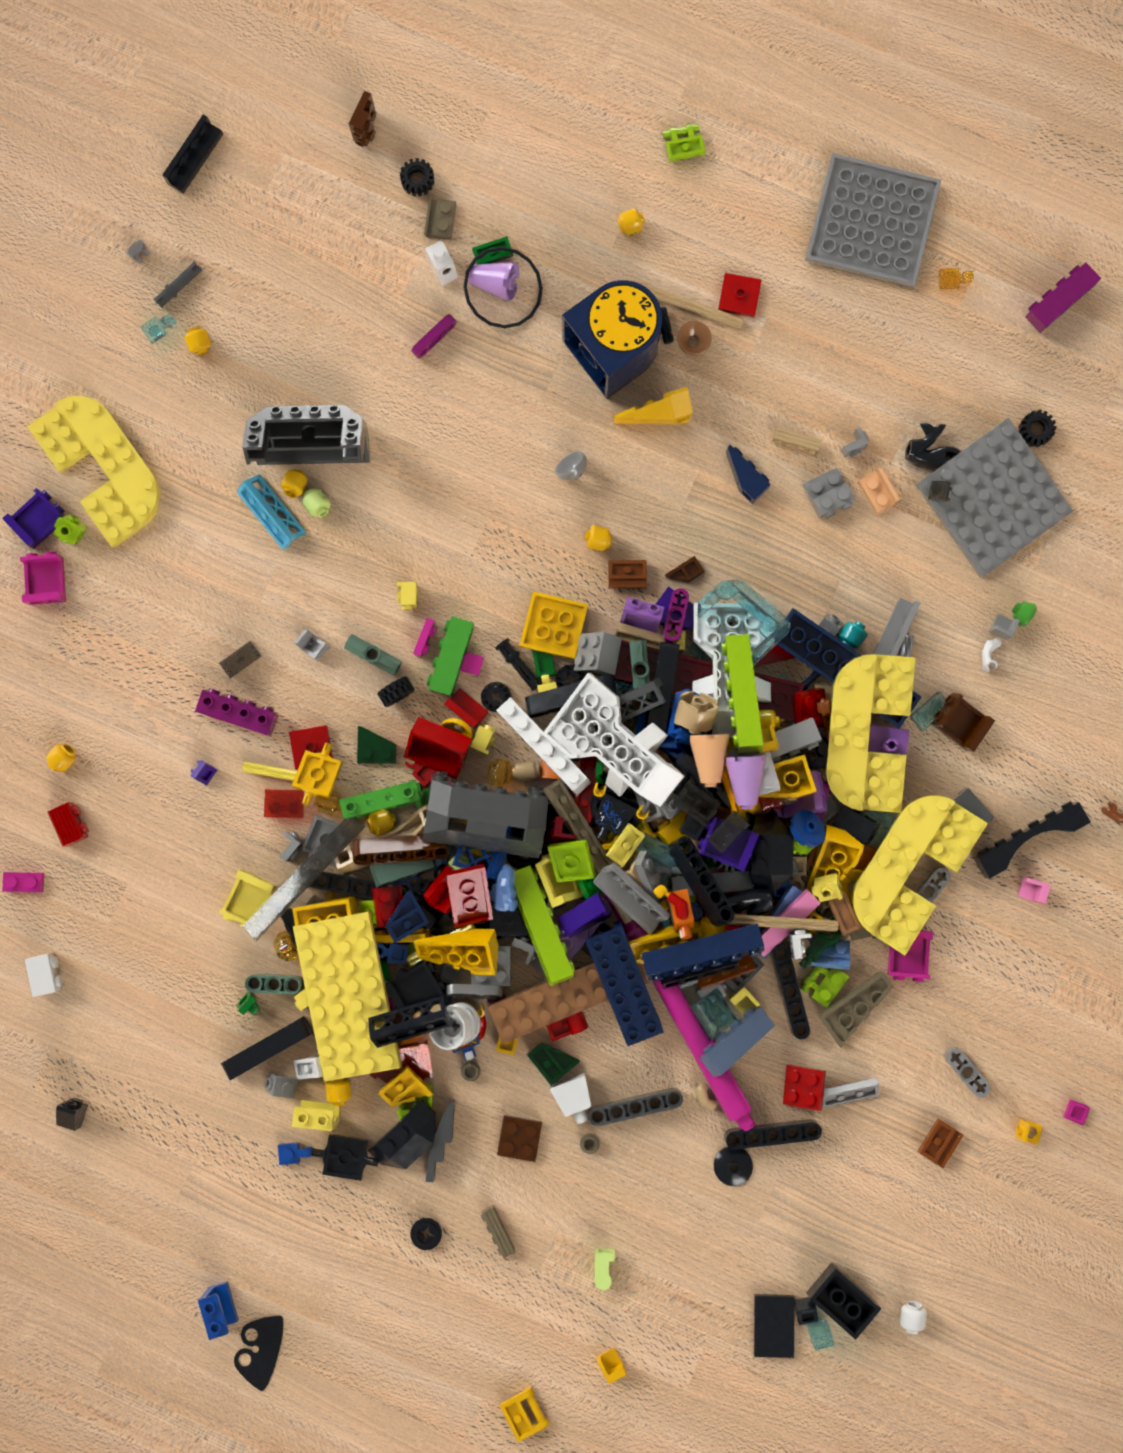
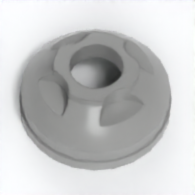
[555,451,587,480]

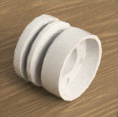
[429,1002,481,1050]

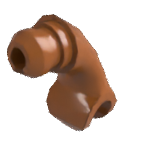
[1101,802,1123,823]

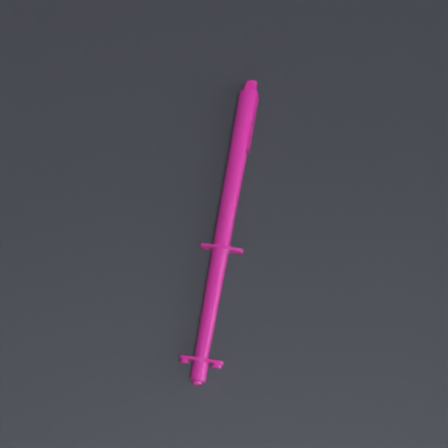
[550,782,756,1132]

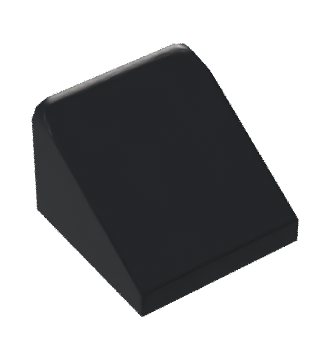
[794,1297,818,1325]

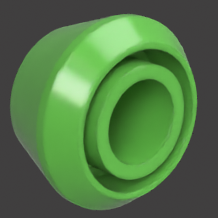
[1011,601,1037,626]

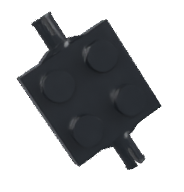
[312,1134,379,1181]

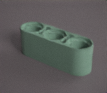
[245,974,304,994]

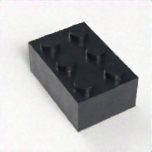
[806,1262,881,1340]

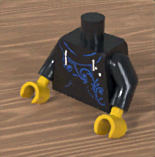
[590,783,650,842]

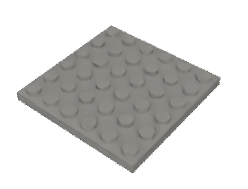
[805,153,941,288]
[916,418,1073,578]

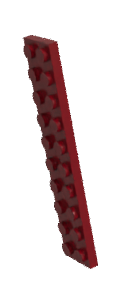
[613,641,804,722]

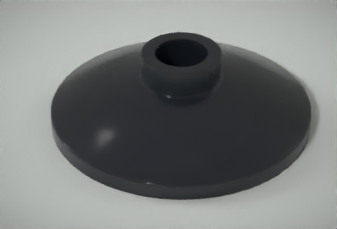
[714,1147,753,1186]

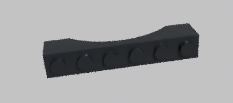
[973,801,1091,879]

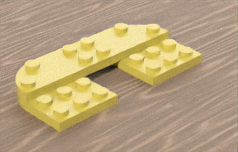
[27,396,161,548]
[825,654,916,813]
[852,795,988,956]

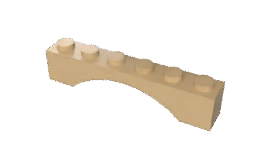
[332,805,428,876]

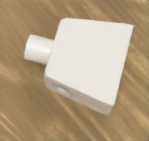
[425,240,458,286]
[550,1073,591,1124]

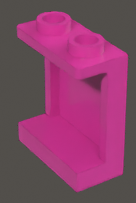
[20,552,66,605]
[887,930,933,982]

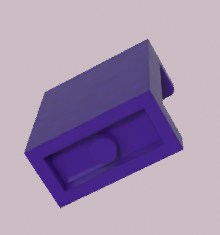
[2,488,65,549]
[697,816,759,872]

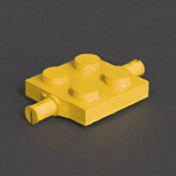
[292,743,343,806]

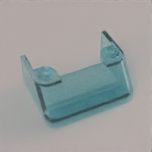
[697,579,791,666]

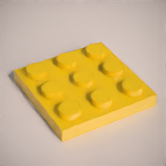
[519,591,589,660]

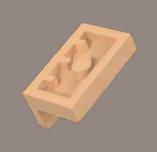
[858,467,900,515]

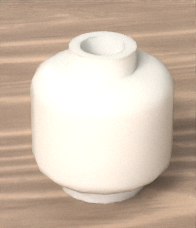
[900,1301,927,1334]

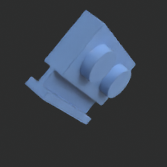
[810,937,850,970]

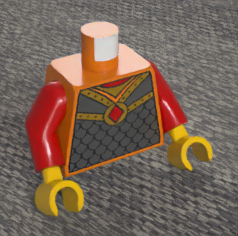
[653,885,694,940]

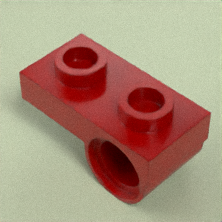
[546,1011,589,1042]

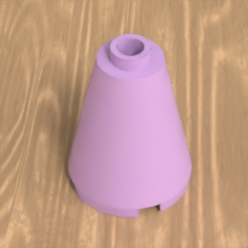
[467,262,519,301]
[725,756,766,809]

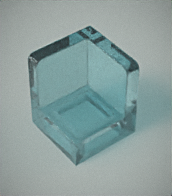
[807,1319,834,1350]

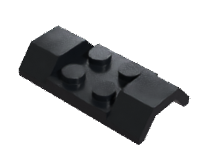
[474,896,548,936]

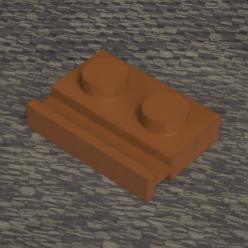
[608,560,647,589]
[917,1118,964,1168]

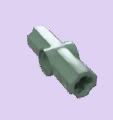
[344,634,402,676]
[629,640,651,699]

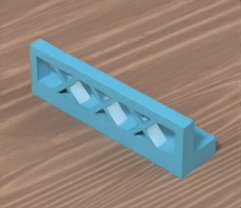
[237,475,306,550]

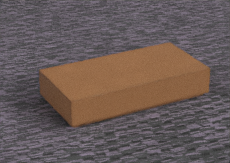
[827,892,862,936]

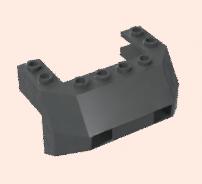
[242,405,370,465]
[422,771,549,859]

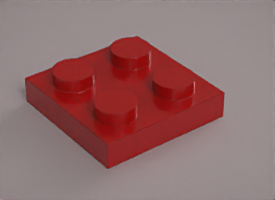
[795,688,826,728]
[783,1064,826,1111]

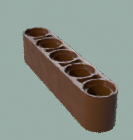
[352,834,450,865]

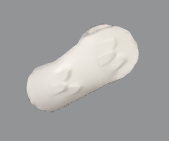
[982,638,1001,673]

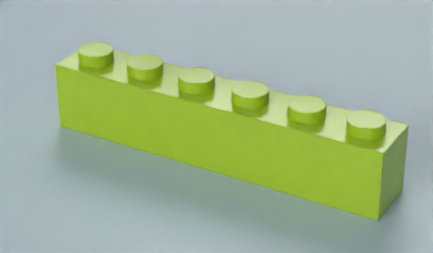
[721,634,763,754]
[514,866,575,986]

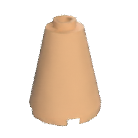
[689,734,729,787]

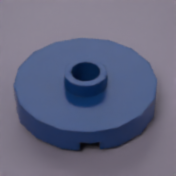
[790,810,826,848]

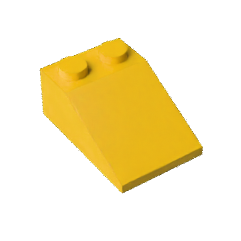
[292,896,358,925]

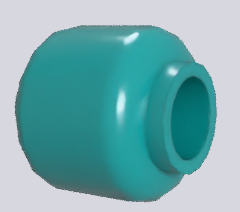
[839,620,868,649]

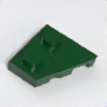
[357,726,397,764]
[526,1042,580,1086]

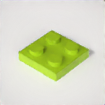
[548,840,596,882]

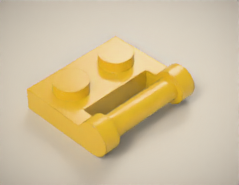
[500,1386,550,1442]

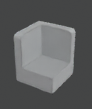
[989,614,1020,640]

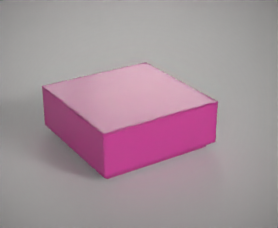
[460,652,484,676]
[1063,1099,1090,1126]

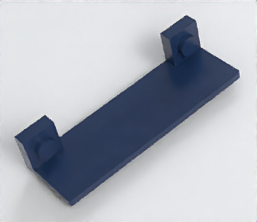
[586,920,664,1046]

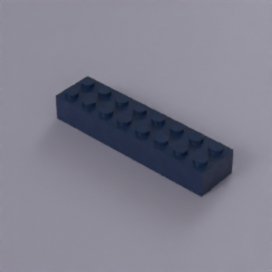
[772,608,922,729]

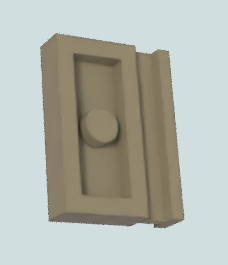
[424,198,456,240]

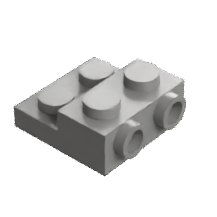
[802,468,855,519]

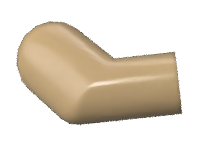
[695,1083,718,1111]

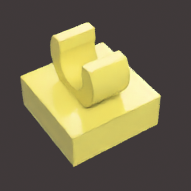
[537,675,557,693]

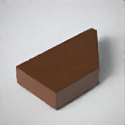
[665,556,705,583]

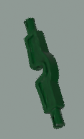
[799,904,853,969]

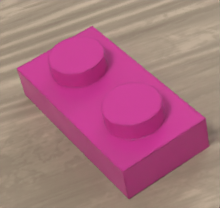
[413,618,437,658]
[2,872,44,892]

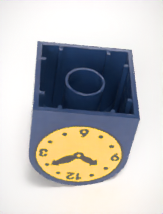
[562,280,662,399]

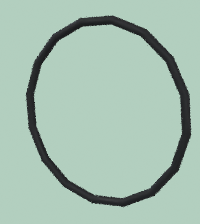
[463,247,543,329]

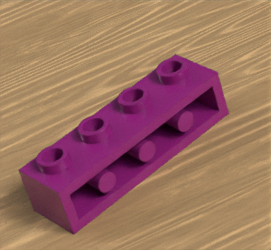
[1025,262,1101,333]
[195,688,278,737]

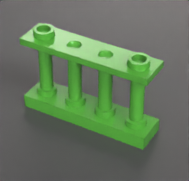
[339,780,422,820]

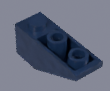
[726,445,771,505]

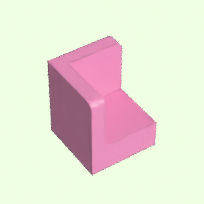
[1018,878,1051,904]

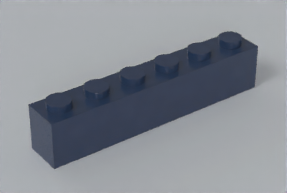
[641,923,764,982]

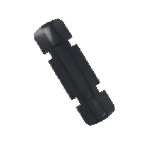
[661,307,674,344]

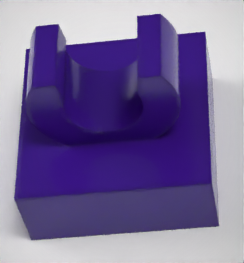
[190,760,217,786]

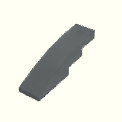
[671,870,753,896]
[426,1100,455,1182]

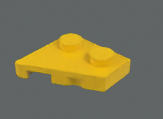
[378,1065,433,1107]

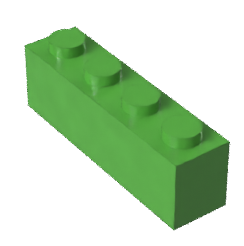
[427,616,475,697]

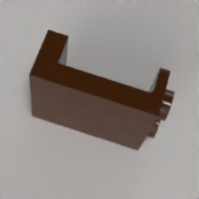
[931,693,995,752]

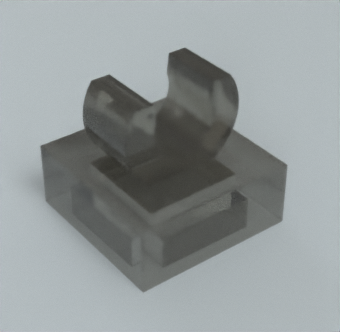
[928,481,952,502]

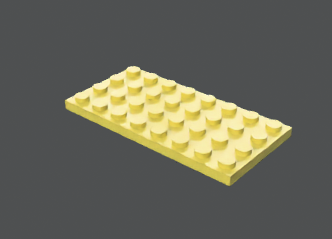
[293,911,402,1082]

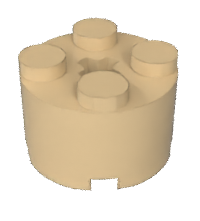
[674,691,719,735]

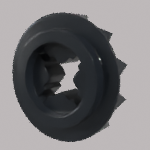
[555,665,585,688]
[481,682,511,712]
[800,740,828,769]
[410,1217,442,1250]

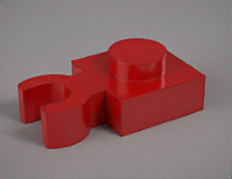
[405,761,436,788]

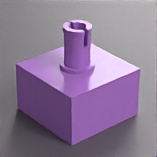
[868,725,910,755]

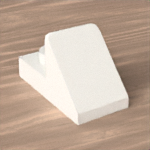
[293,1054,323,1079]

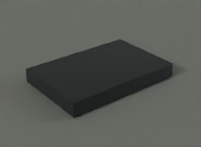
[754,1294,795,1358]

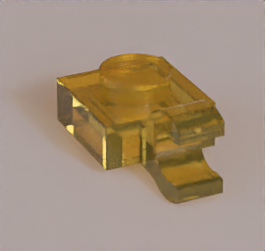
[939,268,974,290]

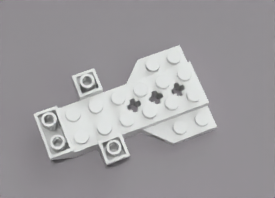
[692,603,772,738]
[543,673,685,807]

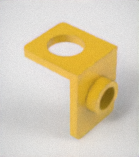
[1015,1119,1043,1144]

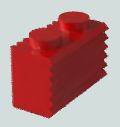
[47,802,89,847]

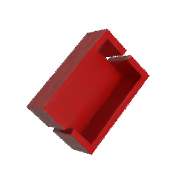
[404,717,472,779]

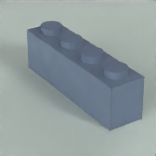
[699,1007,775,1077]

